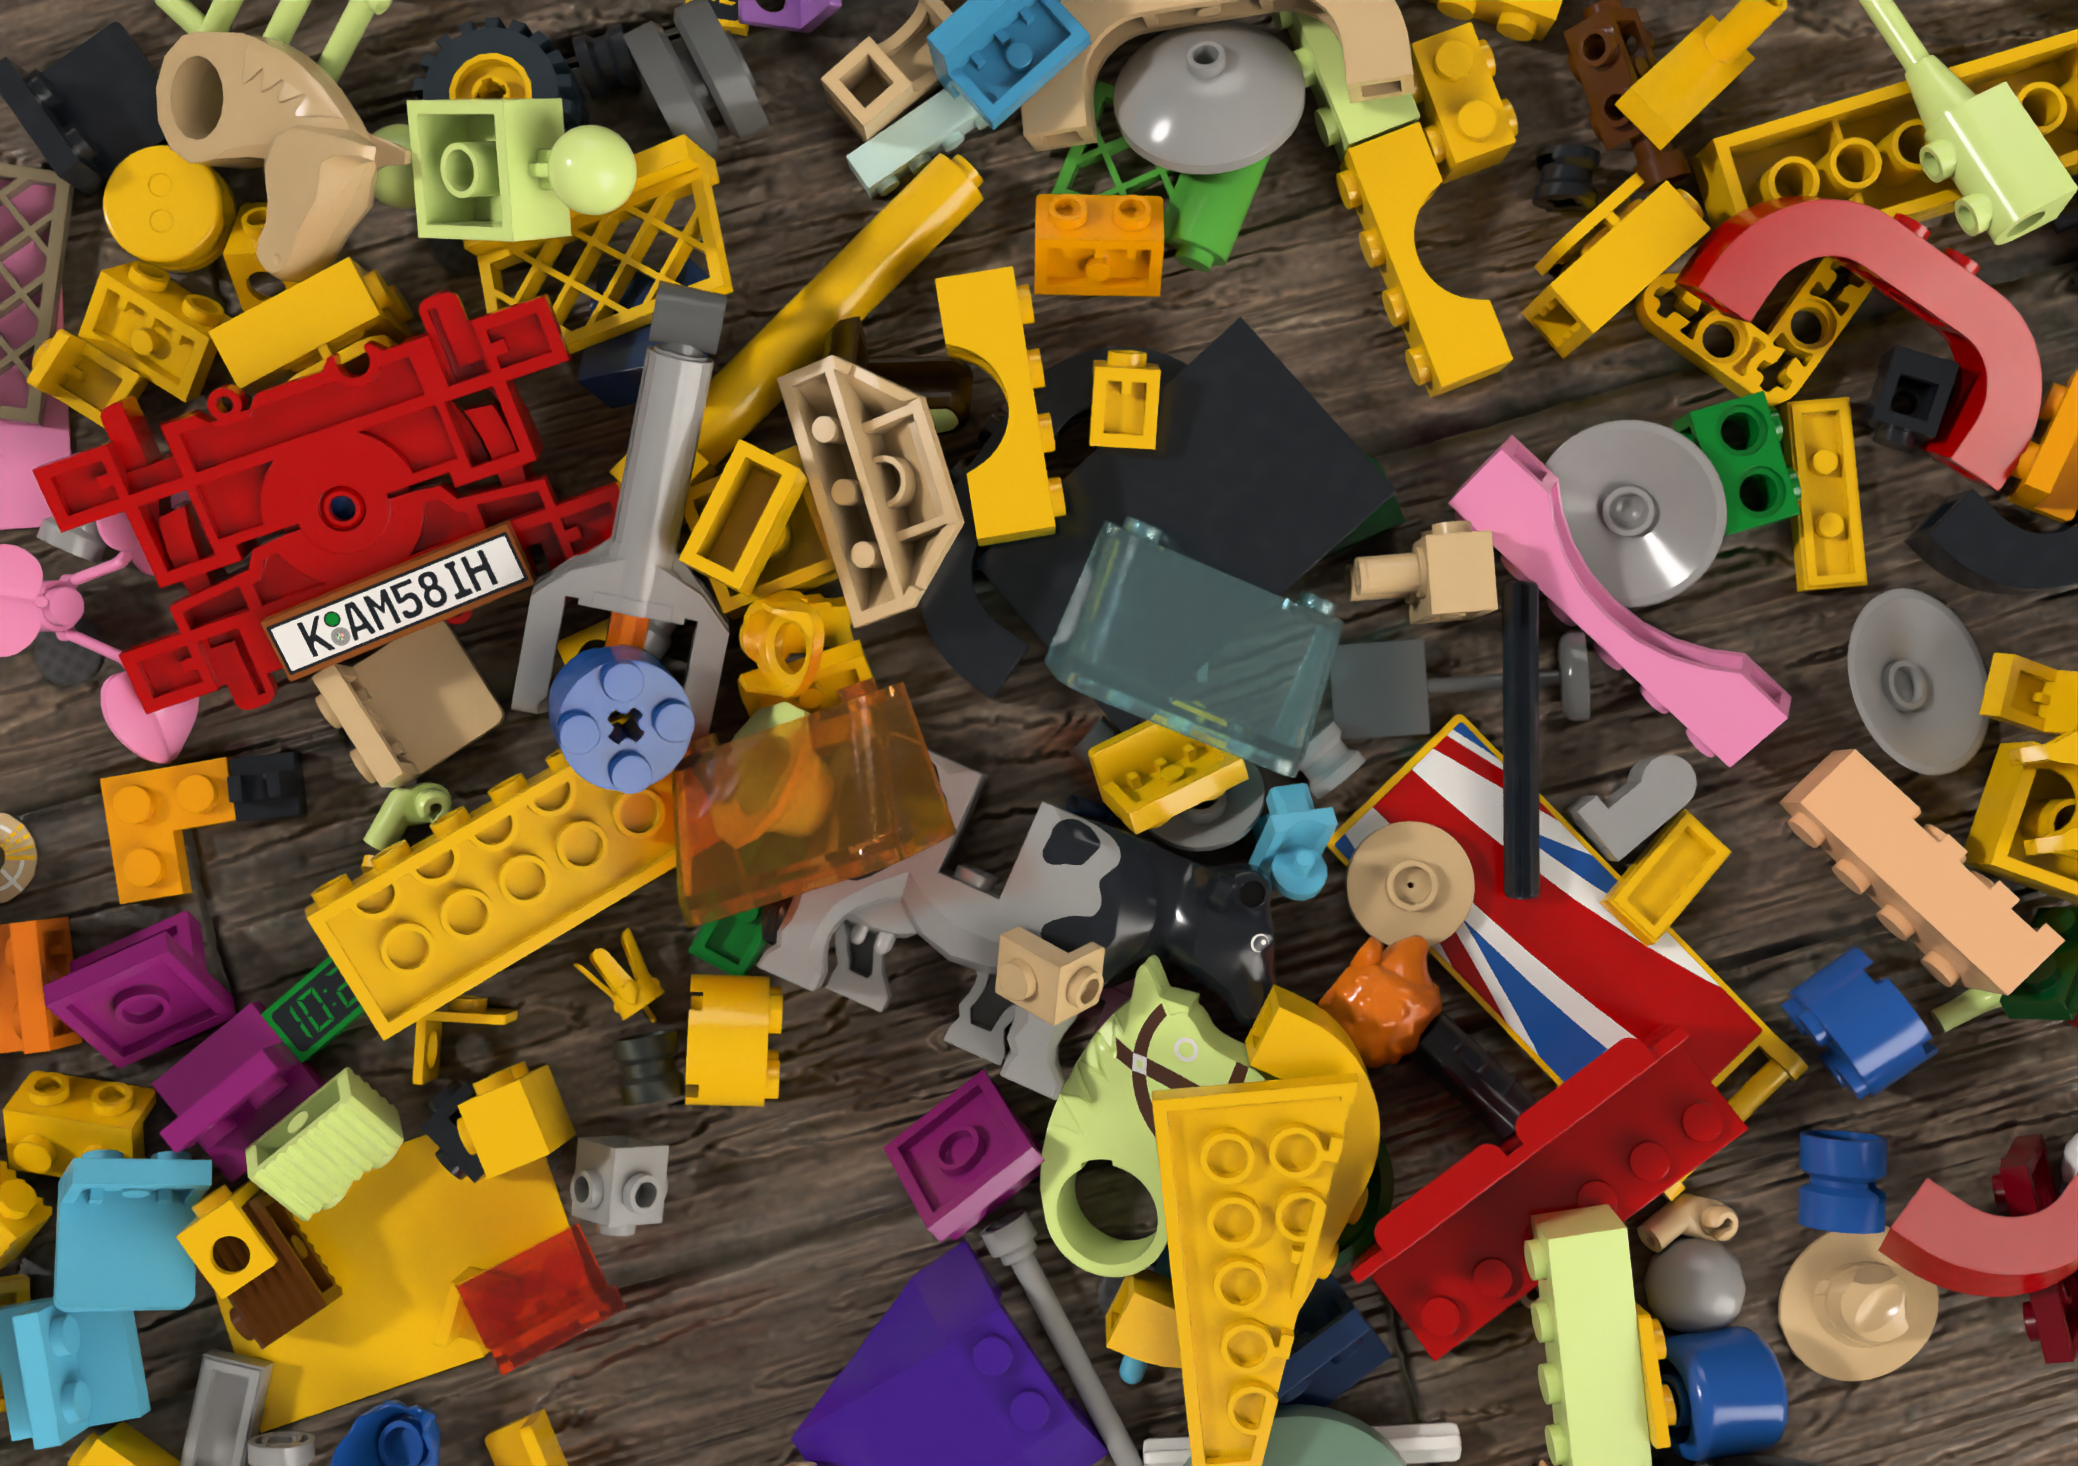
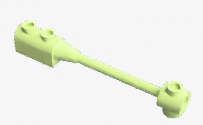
[1859,0,2078,245]

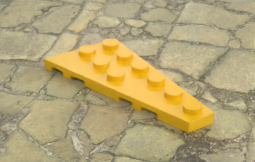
[1152,1073,1359,1466]

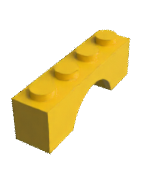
[1336,122,1513,398]
[935,266,1066,546]

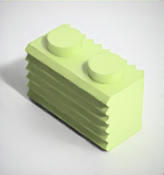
[245,1067,404,1221]

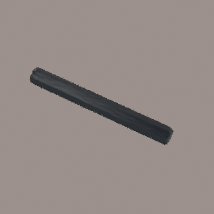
[1502,581,1540,900]

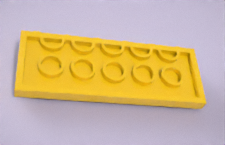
[305,712,723,1041]

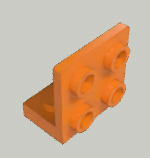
[0,916,83,1054]

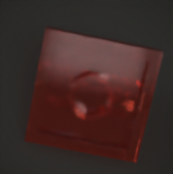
[455,1223,627,1375]

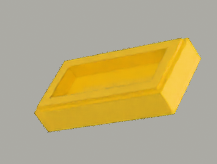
[1599,809,1732,946]

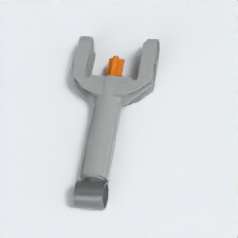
[511,280,729,745]

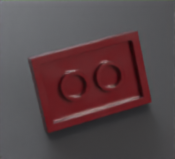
[1992,1133,2078,1364]

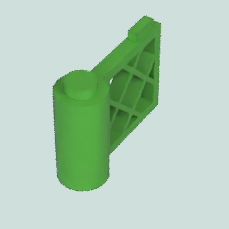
[1051,81,1271,272]

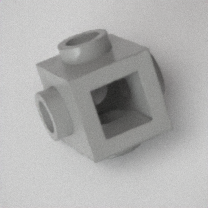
[570,1135,669,1236]

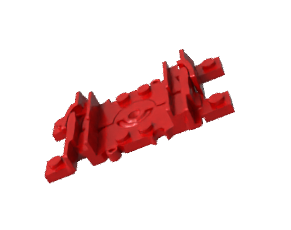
[32,289,621,715]

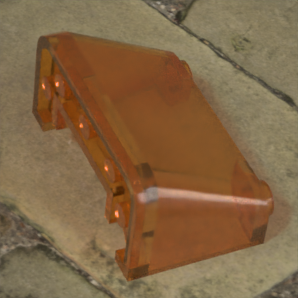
[671,677,957,928]

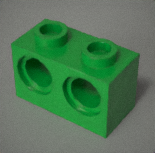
[1672,391,1801,538]

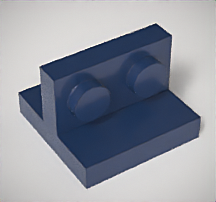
[1277,1273,1392,1407]

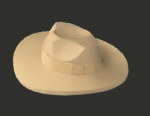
[1778,1226,1939,1381]

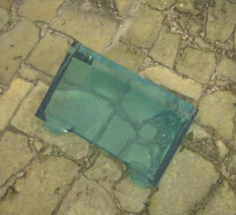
[1044,516,1344,777]

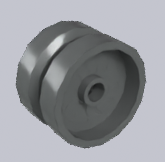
[623,0,769,156]

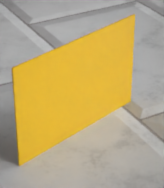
[196,1134,599,1433]

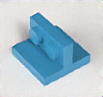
[926,0,1091,130]

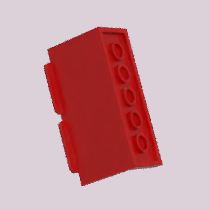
[1350,1023,1748,1361]

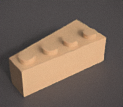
[1779,749,2065,996]

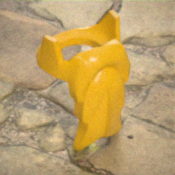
[738,589,854,698]

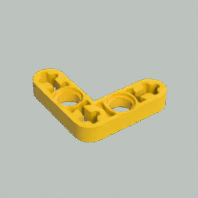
[1635,256,1873,407]

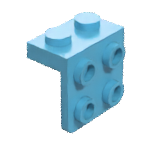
[53,1150,212,1312]

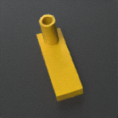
[1614,0,1787,151]

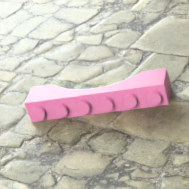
[1448,435,1792,768]

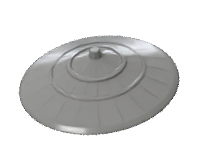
[1545,420,1727,608]
[1847,588,1990,775]

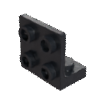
[0,22,168,197]

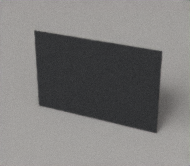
[974,317,1397,732]

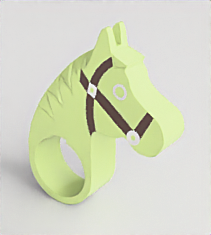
[1040,954,1279,1277]

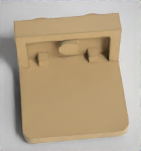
[311,620,505,788]

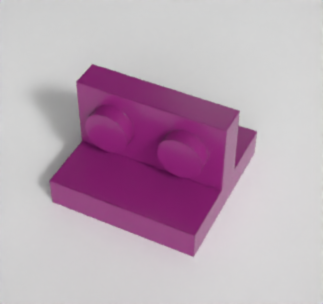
[44,910,236,1069]
[152,1000,326,1183]
[883,1069,1045,1242]

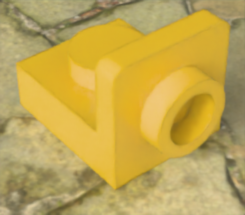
[1089,350,1161,450]

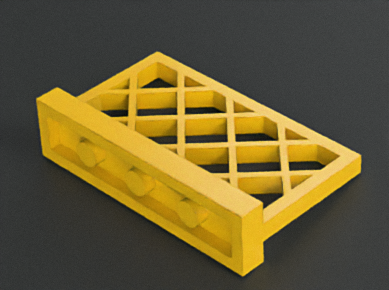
[463,134,733,354]

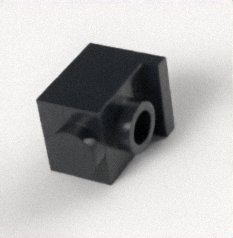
[1860,345,1960,451]

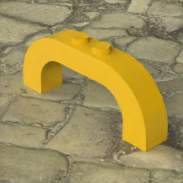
[1105,984,1380,1368]

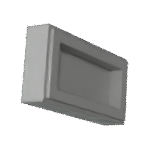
[180,1348,274,1466]

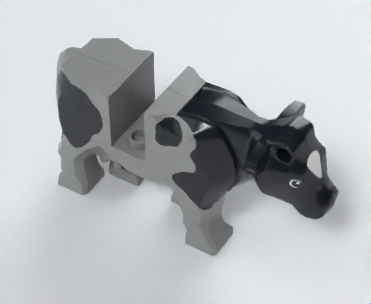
[756,725,1280,1100]

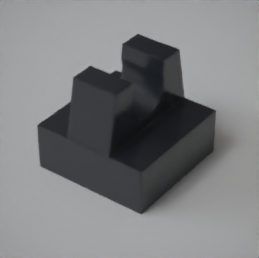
[227,752,308,822]

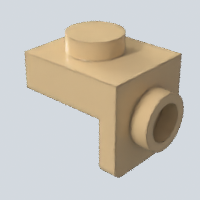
[995,926,1105,1026]

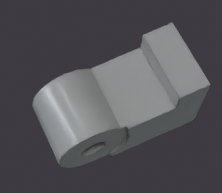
[1564,755,1697,862]

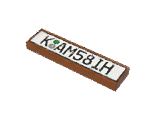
[261,520,537,682]

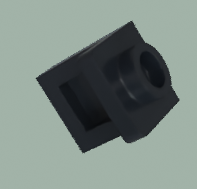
[420,1077,486,1183]

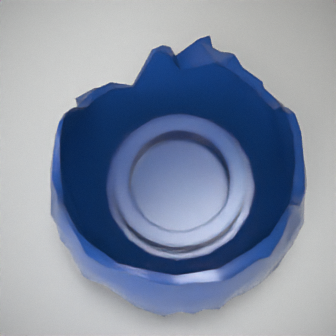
[330,1400,441,1466]

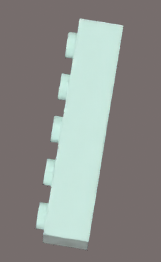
[846,88,988,199]

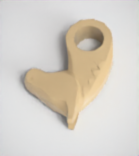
[156,32,412,282]

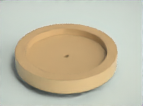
[1344,821,1475,947]

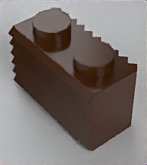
[194,1192,343,1350]

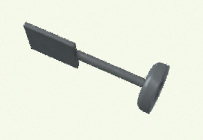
[1328,631,1590,740]

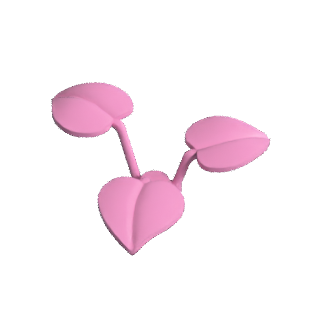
[0,490,199,764]

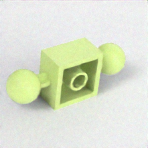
[373,98,637,242]

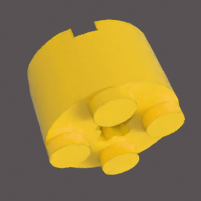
[685,974,783,1107]

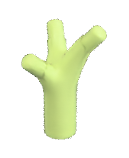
[1930,988,2002,1033]

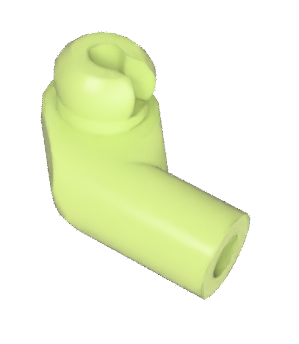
[363,782,452,851]

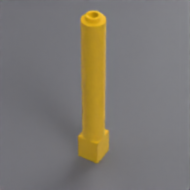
[610,153,983,487]

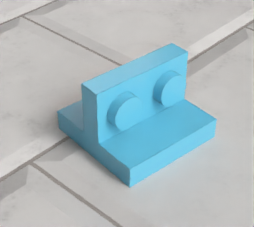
[0,1297,151,1450]

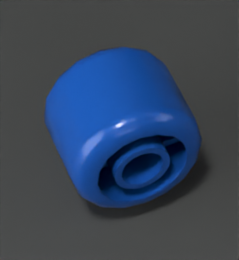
[1658,1326,1788,1462]

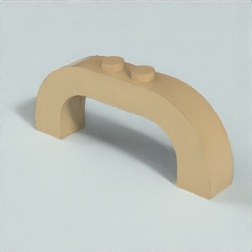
[1021,0,1415,152]

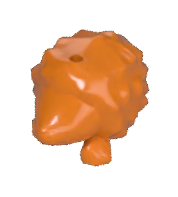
[1317,935,1443,1069]

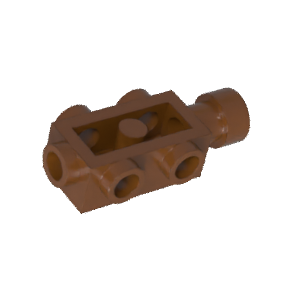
[1563,0,1691,194]

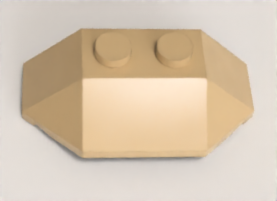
[777,355,965,628]

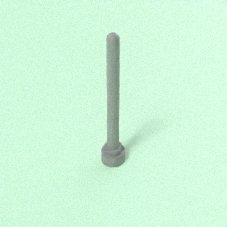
[980,1209,1144,1466]

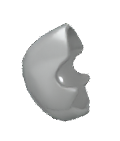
[1643,1237,1746,1334]

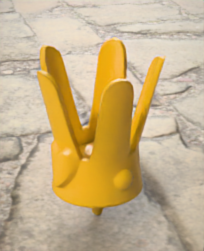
[573,928,665,1023]

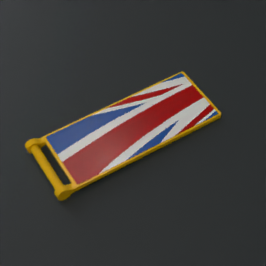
[1326,714,1808,1202]

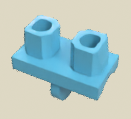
[1248,783,1338,901]

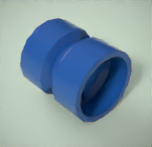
[1798,1129,1888,1234]

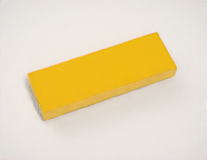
[1780,397,1868,592]

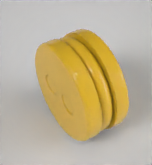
[103,145,237,273]

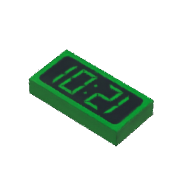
[261,956,365,1064]

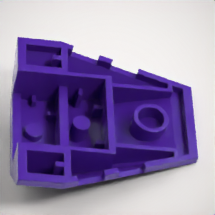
[791,1239,1109,1466]

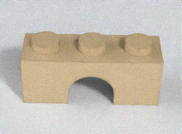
[821,0,967,143]

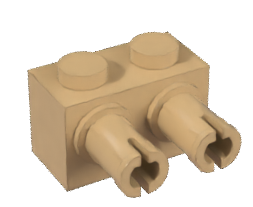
[1345,521,1498,625]

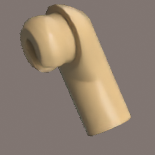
[1637,1193,1739,1253]

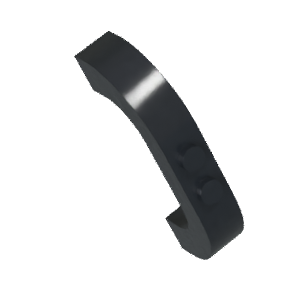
[919,346,1187,701]
[1904,489,2078,595]

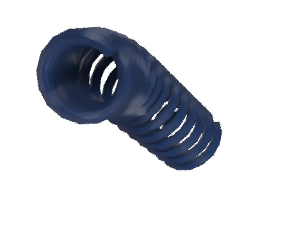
[1066,795,1124,828]

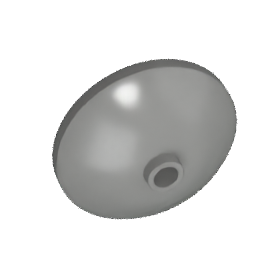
[1114,20,1305,175]

